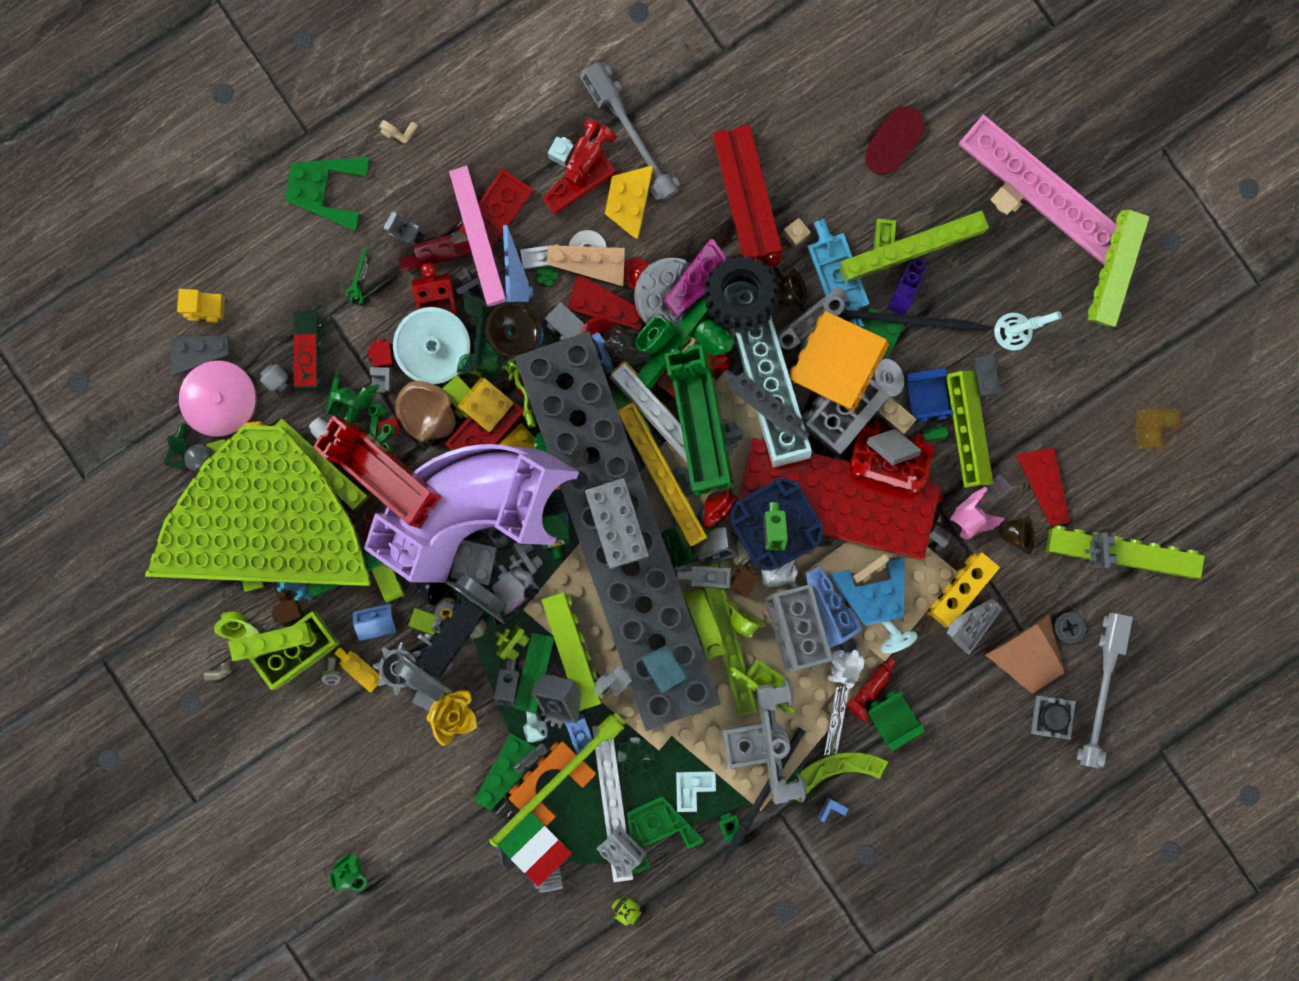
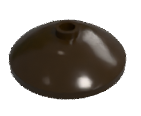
[485,302,541,359]

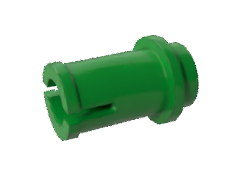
[923,425,948,442]

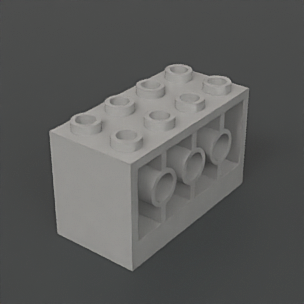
[801,379,890,454]
[585,478,649,570]
[765,584,833,674]

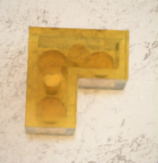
[1135,408,1180,450]

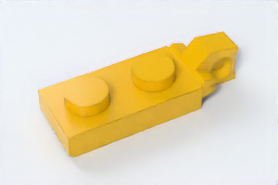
[334,647,381,693]

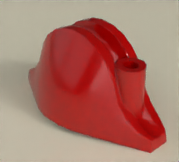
[703,488,736,528]

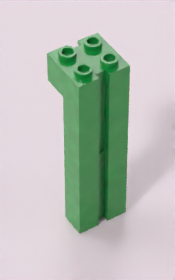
[664,344,734,496]

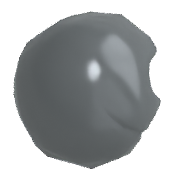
[184,443,213,473]

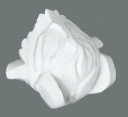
[762,560,798,589]
[828,650,865,689]

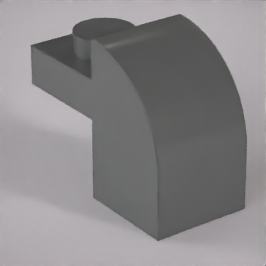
[383,212,430,248]

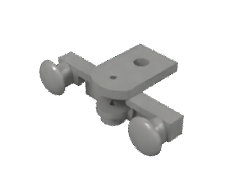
[722,678,807,804]

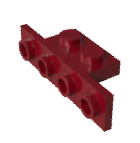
[399,235,472,272]

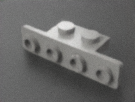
[593,666,632,697]

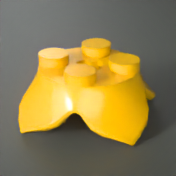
[427,690,477,746]

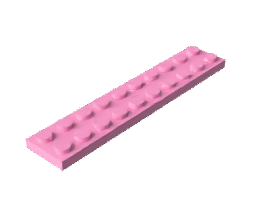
[958,114,1117,265]

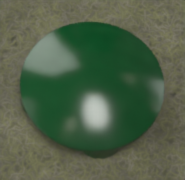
[616,736,655,775]

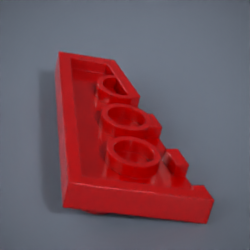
[542,153,616,215]
[567,273,643,331]

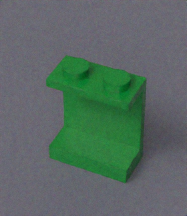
[866,689,925,751]

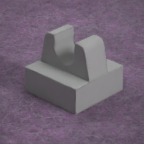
[928,524,952,551]

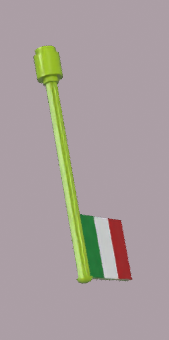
[489,712,626,887]

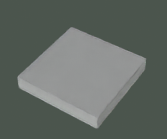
[867,429,921,465]

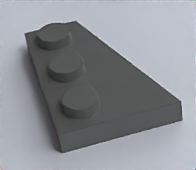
[170,335,230,376]

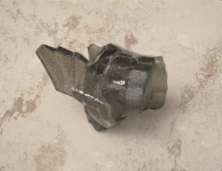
[602,325,651,365]

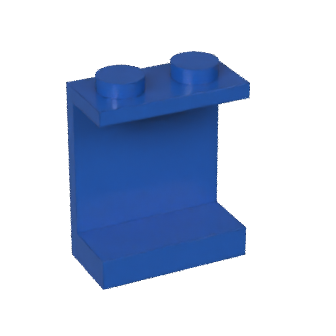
[905,368,953,423]

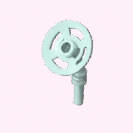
[994,311,1062,351]
[880,620,918,653]

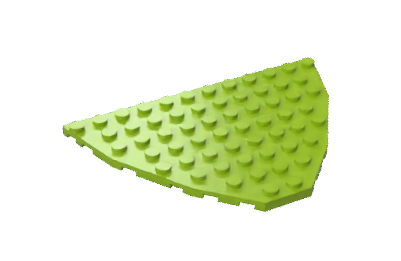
[145,425,371,586]

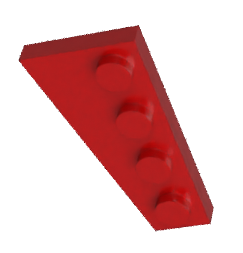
[1015,447,1070,526]

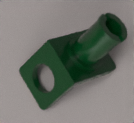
[164,423,191,469]

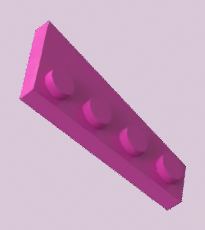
[663,239,726,316]

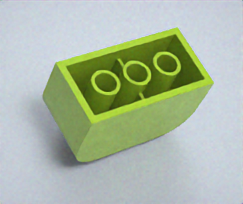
[248,611,339,690]

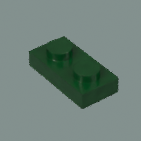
[661,524,696,568]

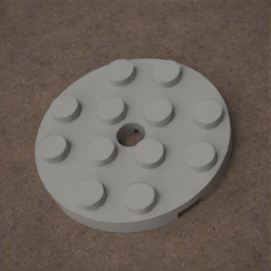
[634,258,697,327]

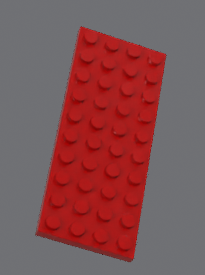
[736,438,941,561]

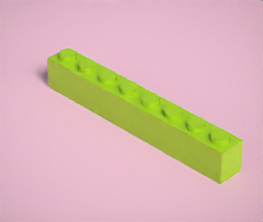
[838,211,989,283]
[1045,526,1205,579]

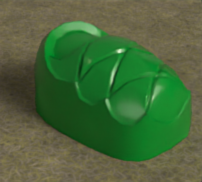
[635,317,675,356]
[694,320,734,356]

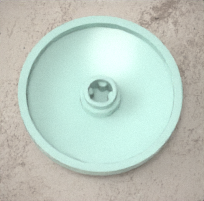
[393,307,470,384]

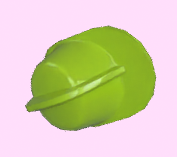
[726,599,766,638]
[214,611,260,641]

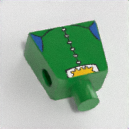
[541,512,570,559]

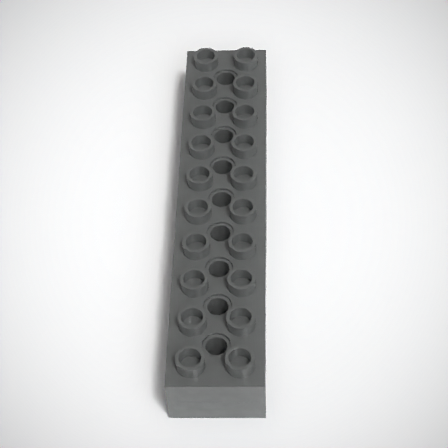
[515,331,721,731]

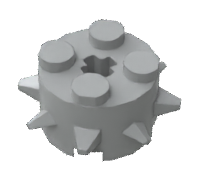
[373,642,421,695]

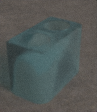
[641,645,686,694]

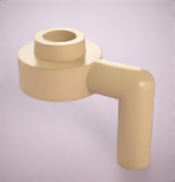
[379,120,418,143]

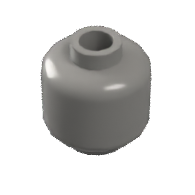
[260,364,289,392]

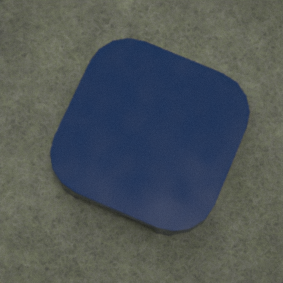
[730,478,824,571]

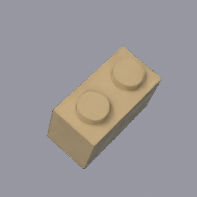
[875,396,917,435]

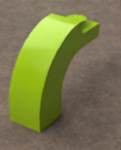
[683,587,726,660]

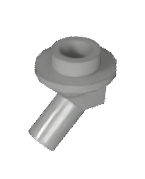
[321,657,341,686]

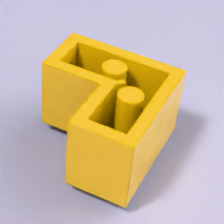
[177,289,225,323]

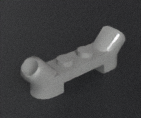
[776,287,848,350]

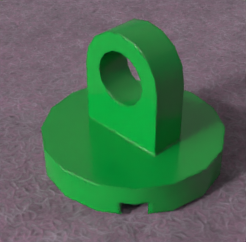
[329,854,367,891]

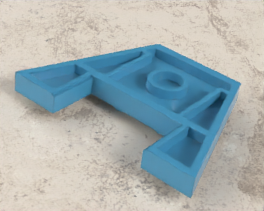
[830,558,905,626]

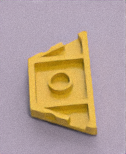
[605,166,654,239]

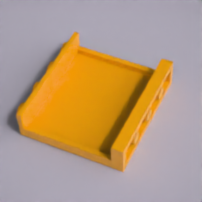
[789,311,889,413]

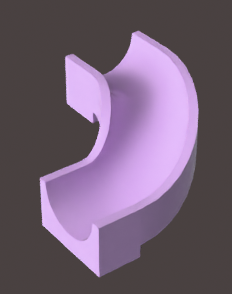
[364,444,579,583]

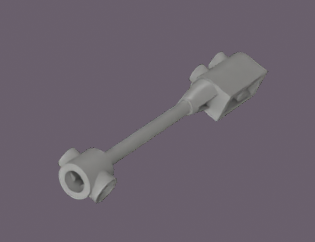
[580,62,680,201]
[1077,613,1133,768]

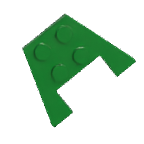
[627,796,704,874]

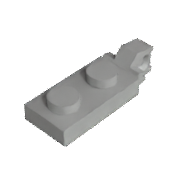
[676,566,731,588]

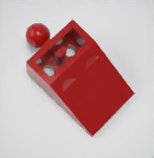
[412,263,458,317]

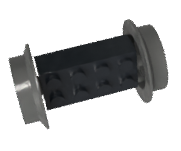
[393,573,507,702]

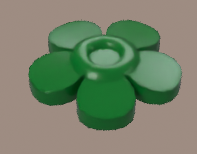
[537,266,558,287]

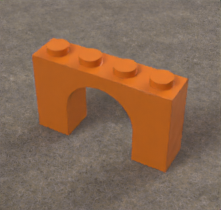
[508,741,597,827]

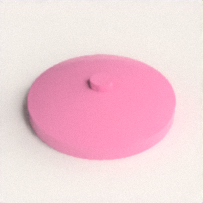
[179,361,257,437]

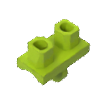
[495,625,530,661]

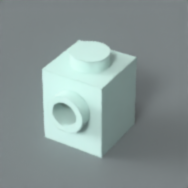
[548,137,574,167]

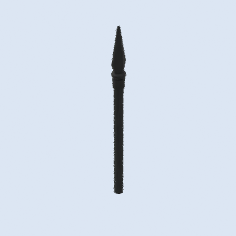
[845,310,993,331]
[722,728,805,865]

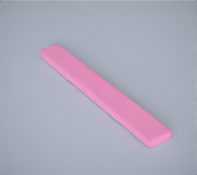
[449,165,506,307]

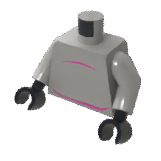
[493,564,540,626]

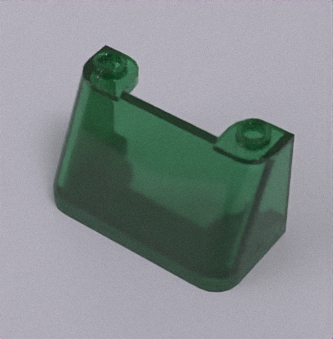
[457,295,501,381]

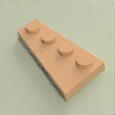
[547,245,625,286]

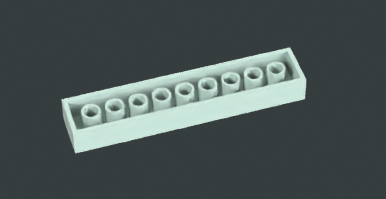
[723,281,811,468]

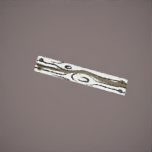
[824,686,849,756]

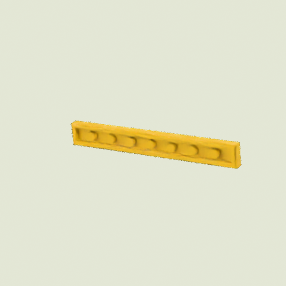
[617,402,707,547]

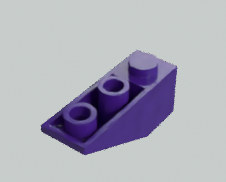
[888,258,929,315]

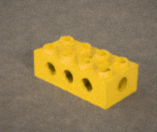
[927,552,1000,627]

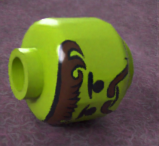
[611,896,641,926]

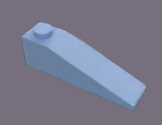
[503,225,533,303]
[806,566,863,648]

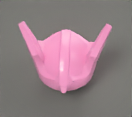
[950,487,1004,540]

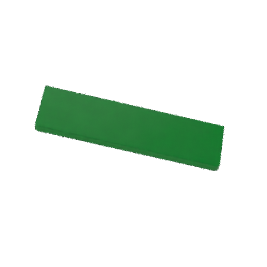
[514,633,554,714]

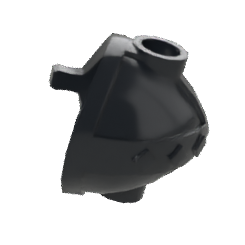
[416,581,452,605]

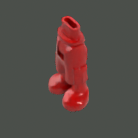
[563,119,617,184]
[846,657,896,722]

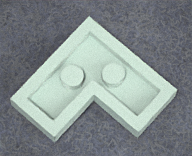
[676,771,716,812]

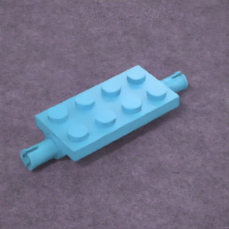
[807,219,869,327]

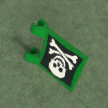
[346,247,372,305]

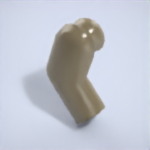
[203,662,232,681]

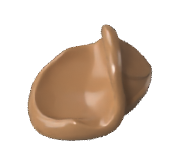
[395,381,456,443]

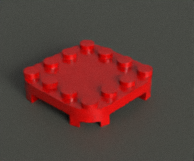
[851,421,934,492]

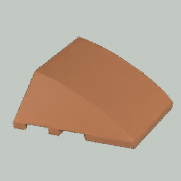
[985,614,1065,694]

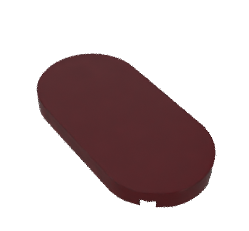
[865,106,925,175]

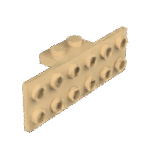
[801,541,895,594]

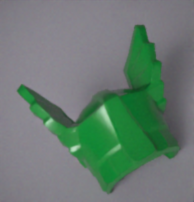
[326,371,380,422]

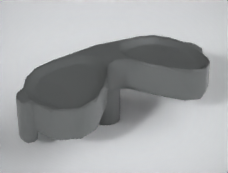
[497,847,512,868]

